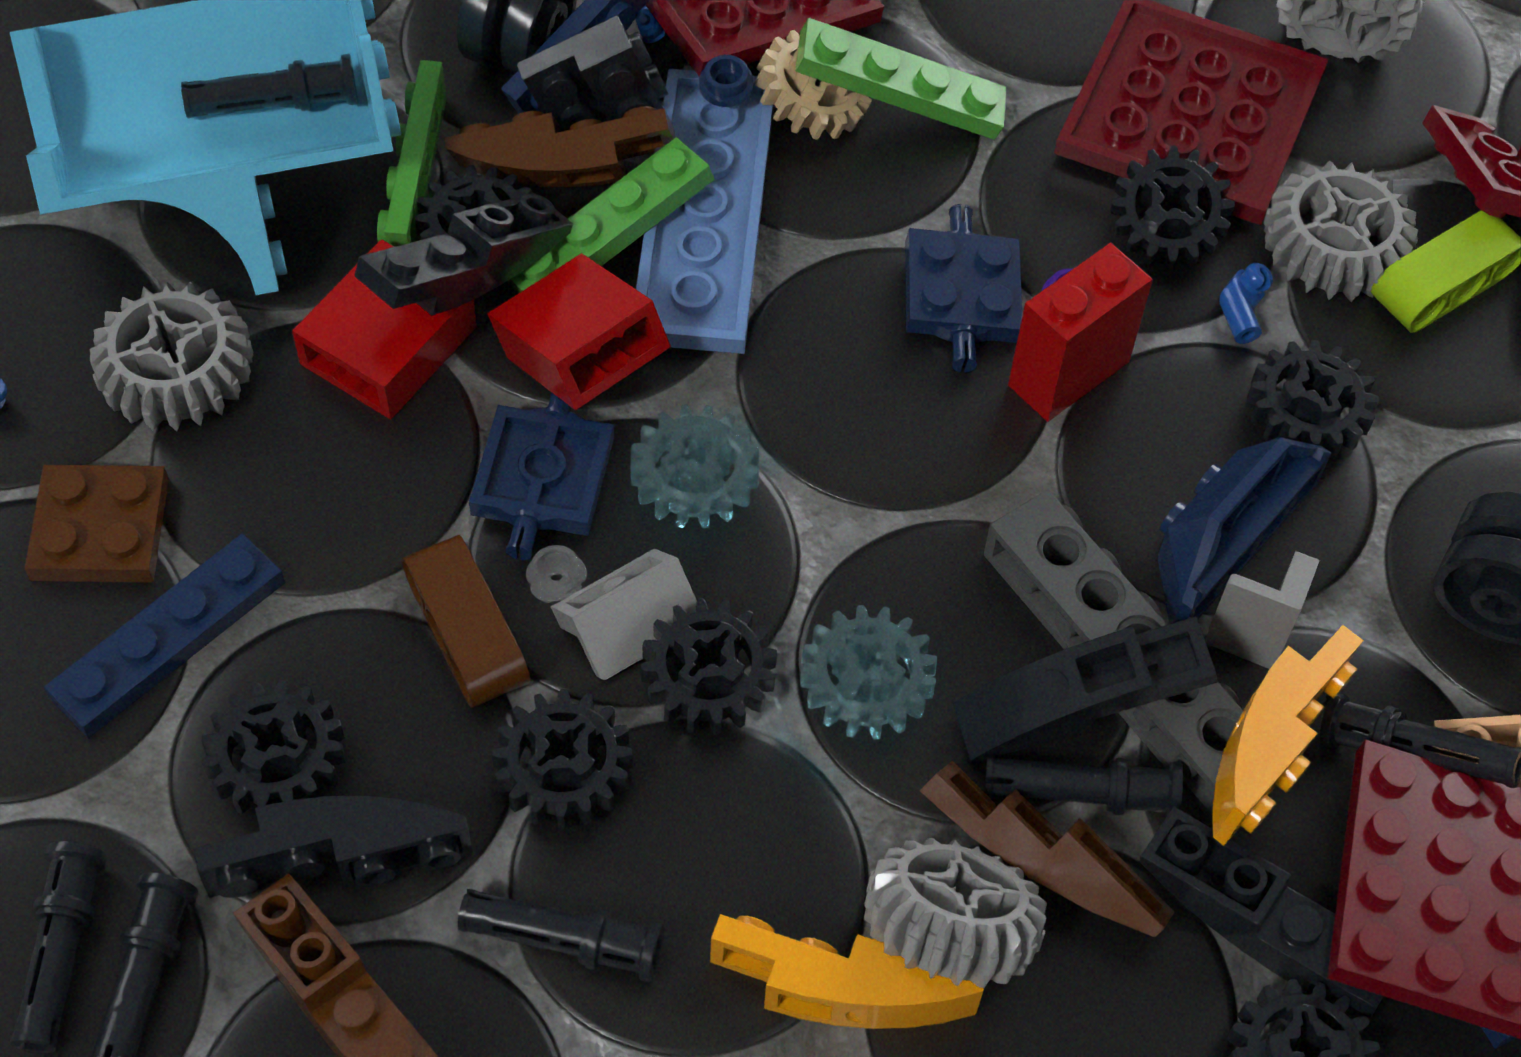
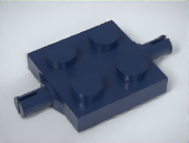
[905,204,1022,373]
[469,393,614,560]

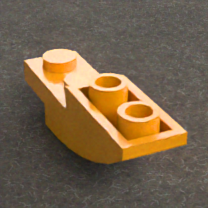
[1213,625,1364,846]
[710,914,984,1029]

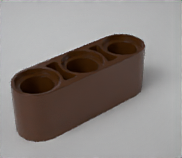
[401,535,531,708]

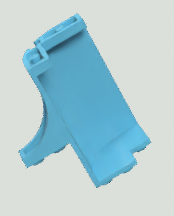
[10,0,401,295]

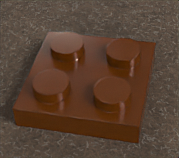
[25,465,169,583]

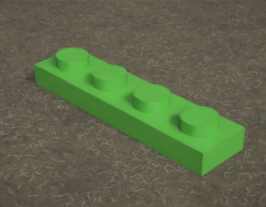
[795,18,1006,140]
[377,60,447,246]
[507,137,715,293]

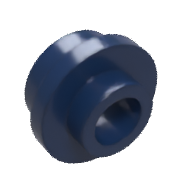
[699,55,754,107]

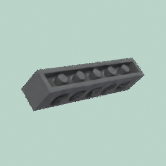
[983,489,1278,823]

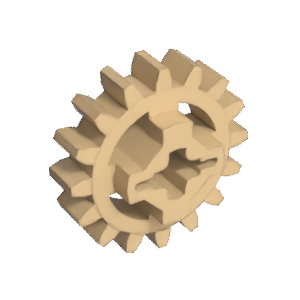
[755,30,872,140]

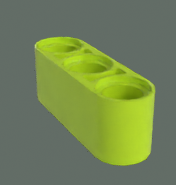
[1371,210,1521,333]

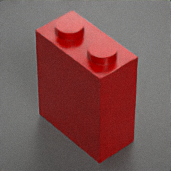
[292,239,477,420]
[1008,242,1153,422]
[487,253,671,410]

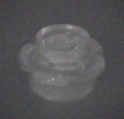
[526,545,587,603]

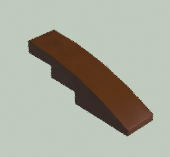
[920,761,1174,937]

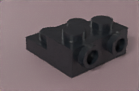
[516,15,669,132]

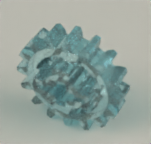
[630,405,760,529]
[800,605,937,739]

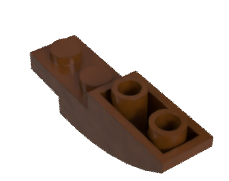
[444,106,676,188]
[233,874,438,1057]

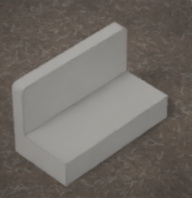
[551,549,697,680]
[1205,551,1320,669]

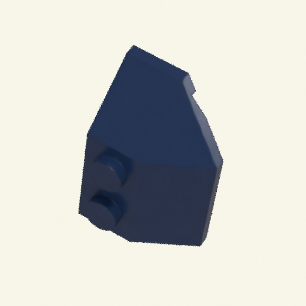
[1157,437,1331,624]

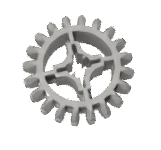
[1276,0,1423,63]
[1264,160,1418,302]
[90,281,253,432]
[864,838,1047,988]

